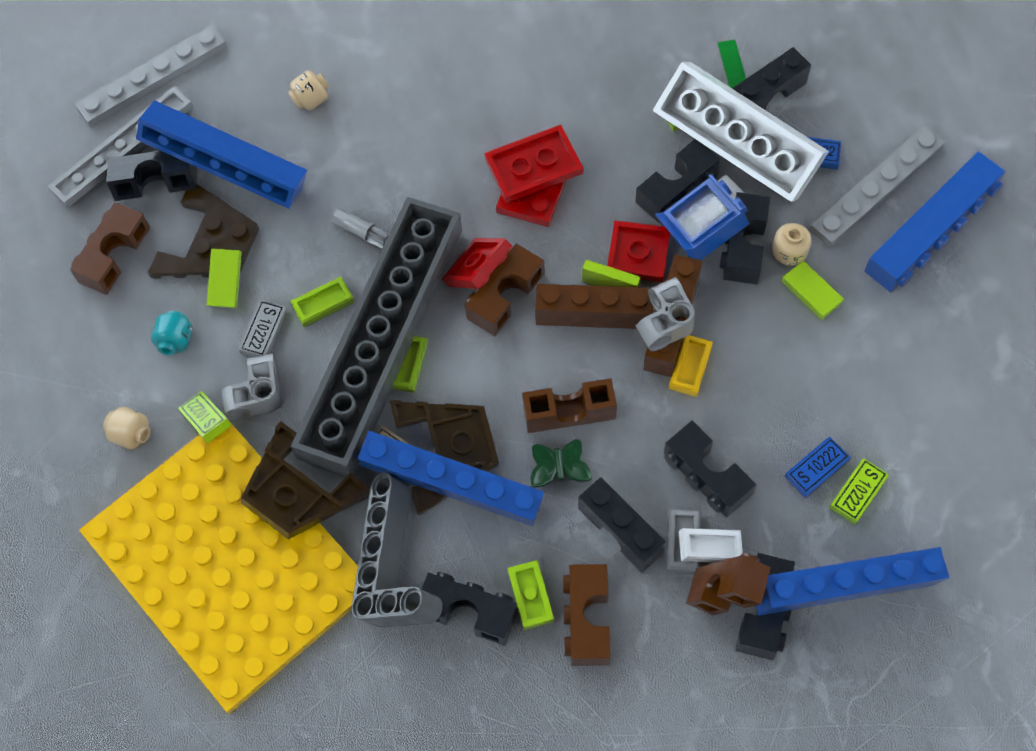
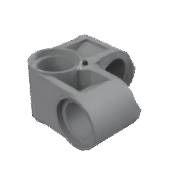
[635,277,695,352]
[221,353,281,420]

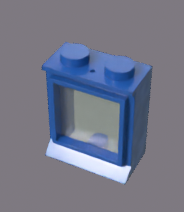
[654,174,750,260]

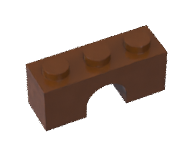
[70,202,150,295]
[465,243,545,337]
[522,378,617,433]
[686,553,771,615]
[563,564,610,666]

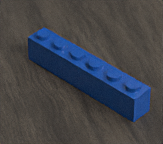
[136,100,307,209]
[864,151,1005,293]
[358,430,544,526]
[756,547,950,616]

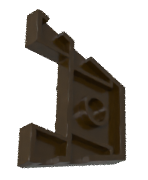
[148,184,259,279]
[390,400,499,515]
[241,421,371,540]

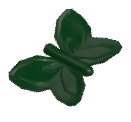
[530,439,592,488]

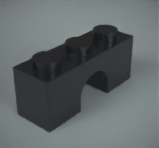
[732,47,811,110]
[635,139,720,223]
[106,151,197,201]
[719,192,771,285]
[664,420,757,517]
[578,477,666,573]
[735,553,795,660]
[422,572,518,646]

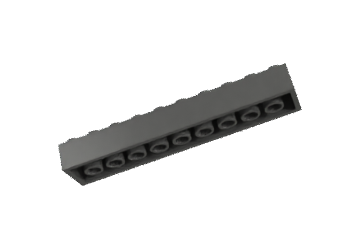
[291,197,462,477]

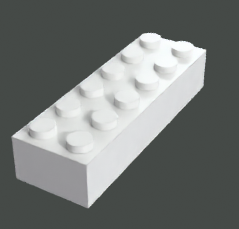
[653,62,829,202]

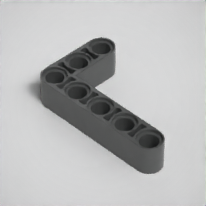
[352,472,442,627]

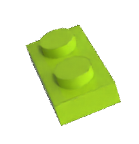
[507,560,554,630]

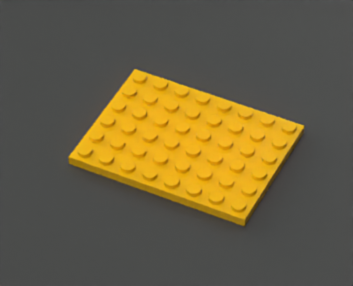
[79,420,358,715]

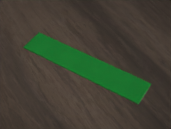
[717,39,746,88]

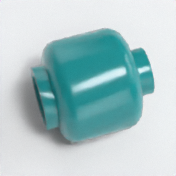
[151,311,193,356]

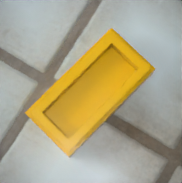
[668,335,713,397]

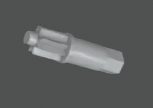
[332,209,390,249]

